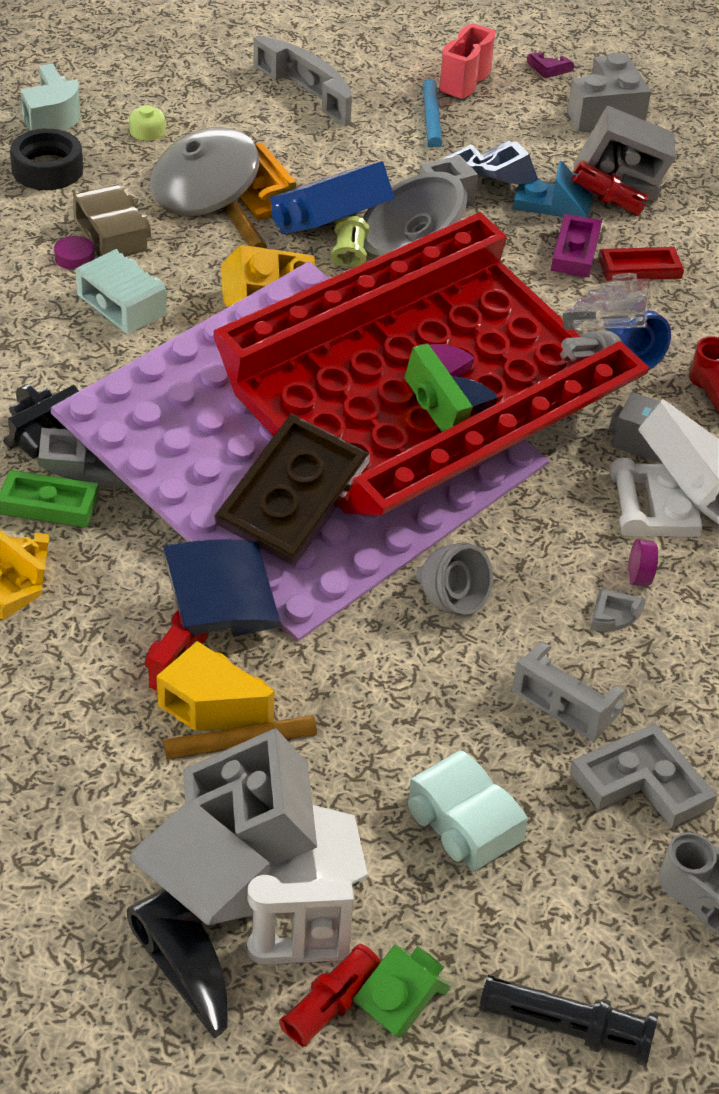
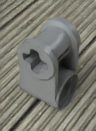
[658,832,719,935]

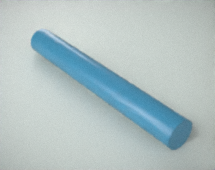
[423,79,442,147]

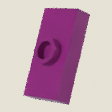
[551,214,602,278]

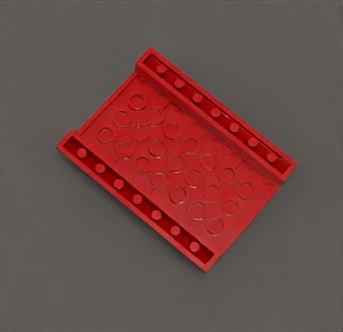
[213,212,649,515]

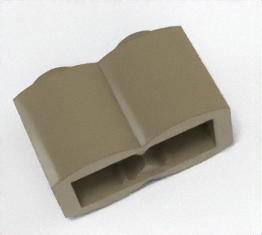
[73,184,151,257]

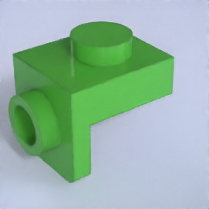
[353,944,451,1038]

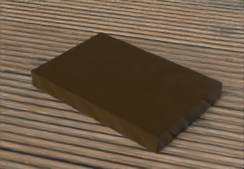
[214,413,370,567]

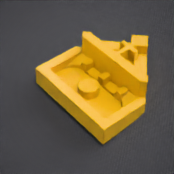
[0,530,50,620]

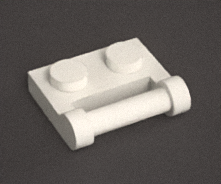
[610,457,702,537]
[247,875,354,964]

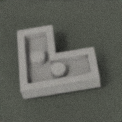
[570,723,717,828]

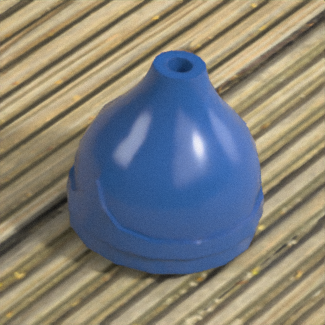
[605,309,671,370]

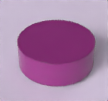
[54,236,95,270]
[628,539,658,587]

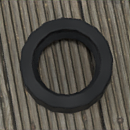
[10,128,83,190]

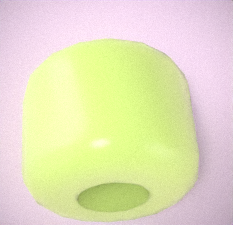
[129,105,166,141]

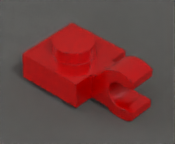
[145,610,209,691]

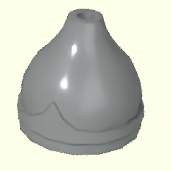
[416,542,493,616]

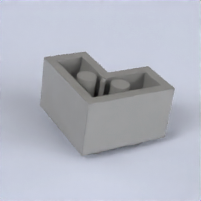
[567,53,651,132]
[573,105,676,198]
[183,728,317,867]

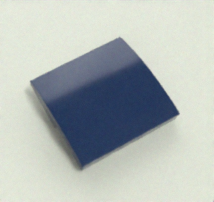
[163,539,281,637]

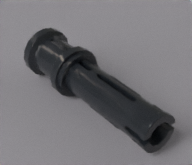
[479,974,659,1067]

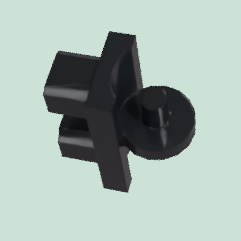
[3,384,79,459]

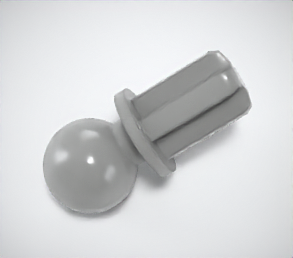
[560,331,622,362]

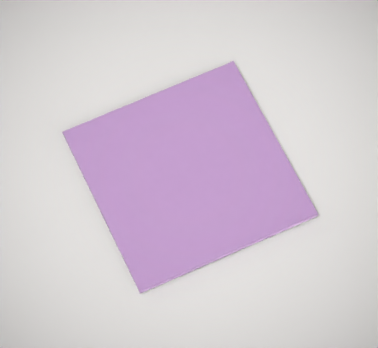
[51,262,550,642]

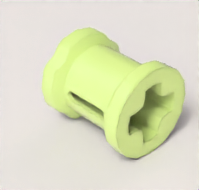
[331,215,370,267]

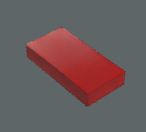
[598,246,684,281]

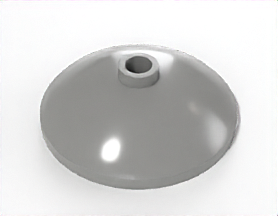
[150,127,259,216]
[363,172,467,259]

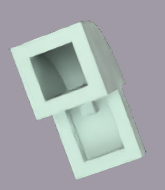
[20,64,81,131]

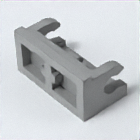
[512,642,626,742]

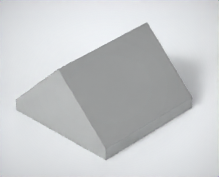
[129,799,271,926]

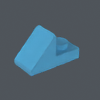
[513,161,592,218]

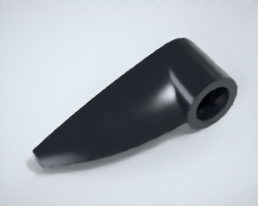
[126,888,228,1039]

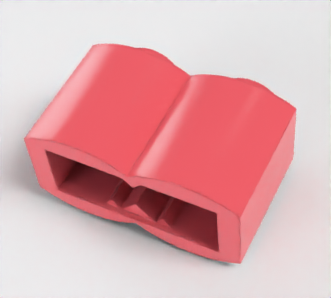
[439,23,495,99]

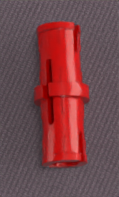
[571,160,648,216]
[279,944,381,1048]

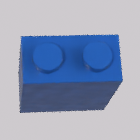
[269,161,395,234]

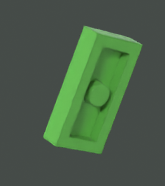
[404,343,473,432]
[0,470,99,528]

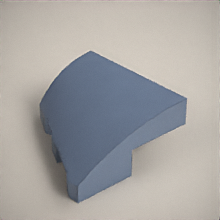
[443,141,538,184]

